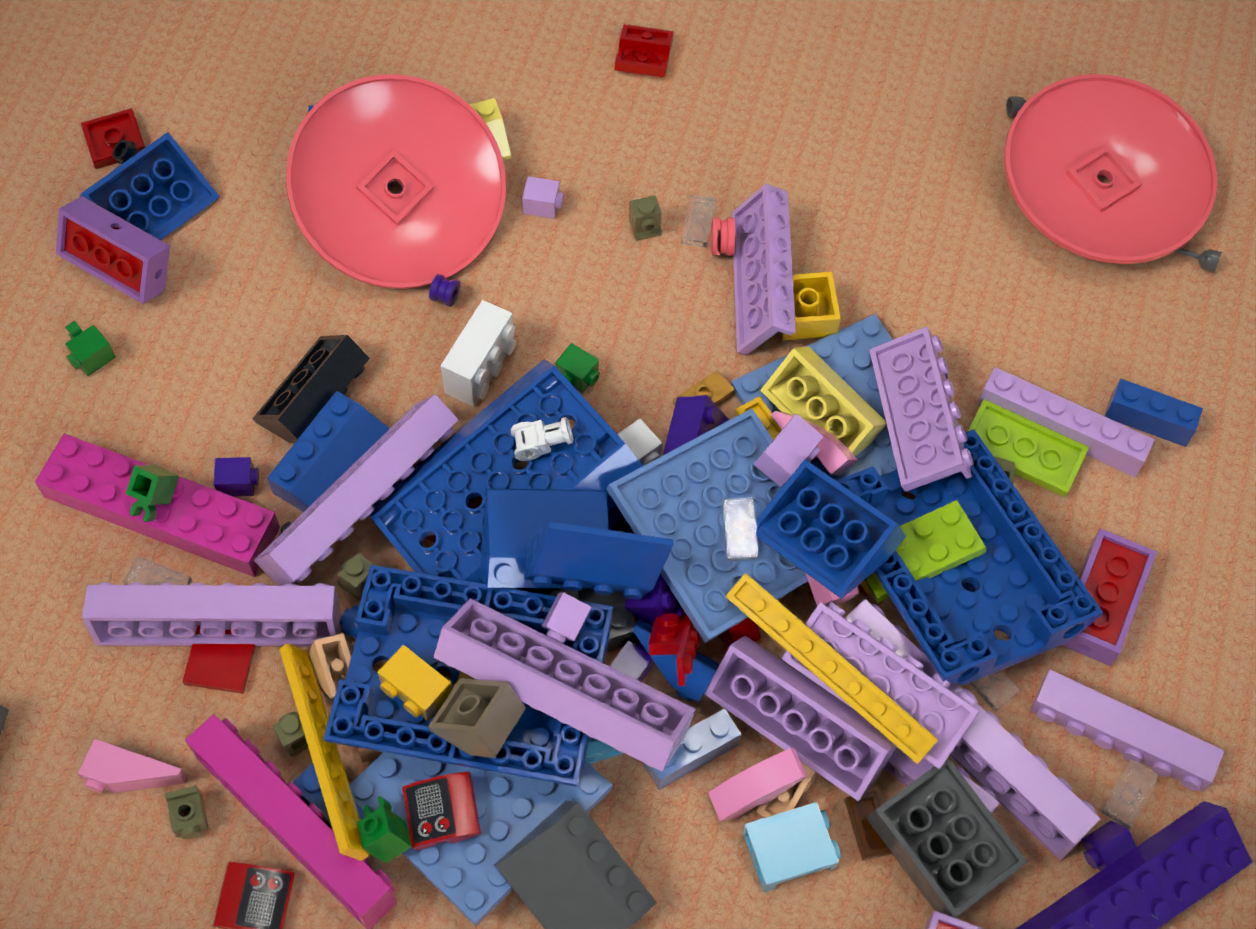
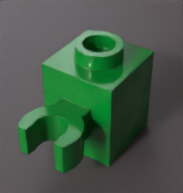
[65,321,116,376]
[555,343,600,394]
[125,465,179,522]
[357,796,412,863]

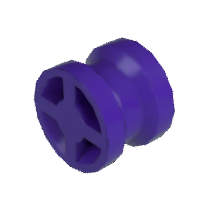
[429,274,460,307]

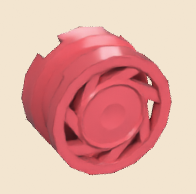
[711,217,735,256]

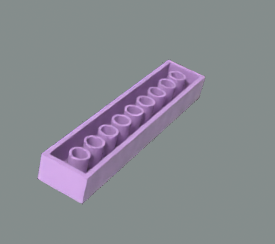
[845,599,1101,861]

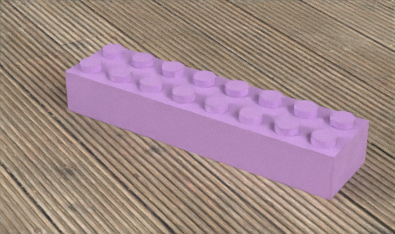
[254,394,458,586]
[82,582,342,646]
[434,598,696,772]

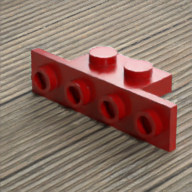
[648,613,699,686]

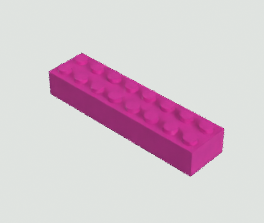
[35,433,280,577]
[185,714,397,929]

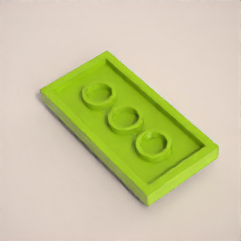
[967,399,1089,497]
[864,500,986,603]

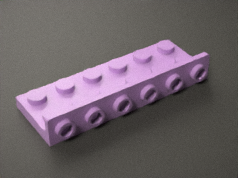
[732,184,796,355]
[869,327,974,492]
[782,601,980,769]

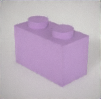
[754,414,824,487]

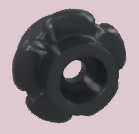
[113,140,138,164]

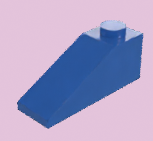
[633,619,719,702]

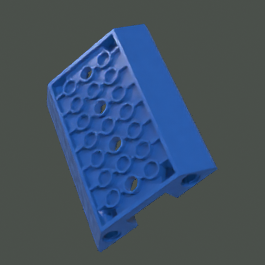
[370,359,643,590]
[836,429,1103,685]
[323,565,613,787]

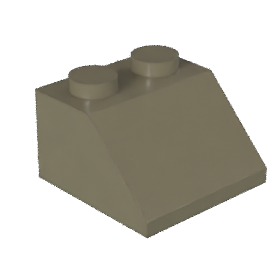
[428,678,526,758]

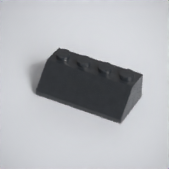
[252,335,370,443]

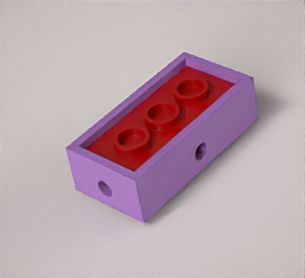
[56,196,170,304]
[1062,528,1157,666]

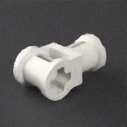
[511,417,573,461]

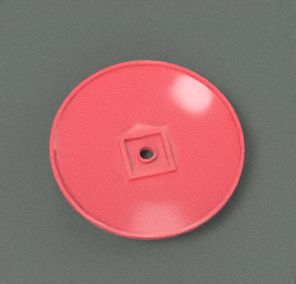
[286,74,506,289]
[1004,74,1217,264]

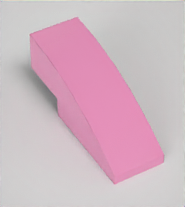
[771,411,858,475]
[708,748,807,821]

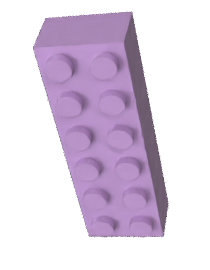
[704,636,896,801]

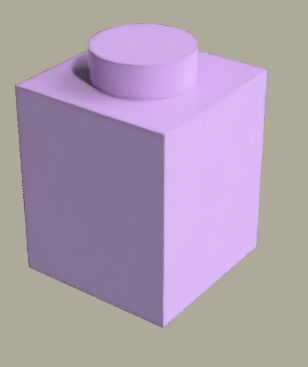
[522,176,564,219]
[542,592,591,644]

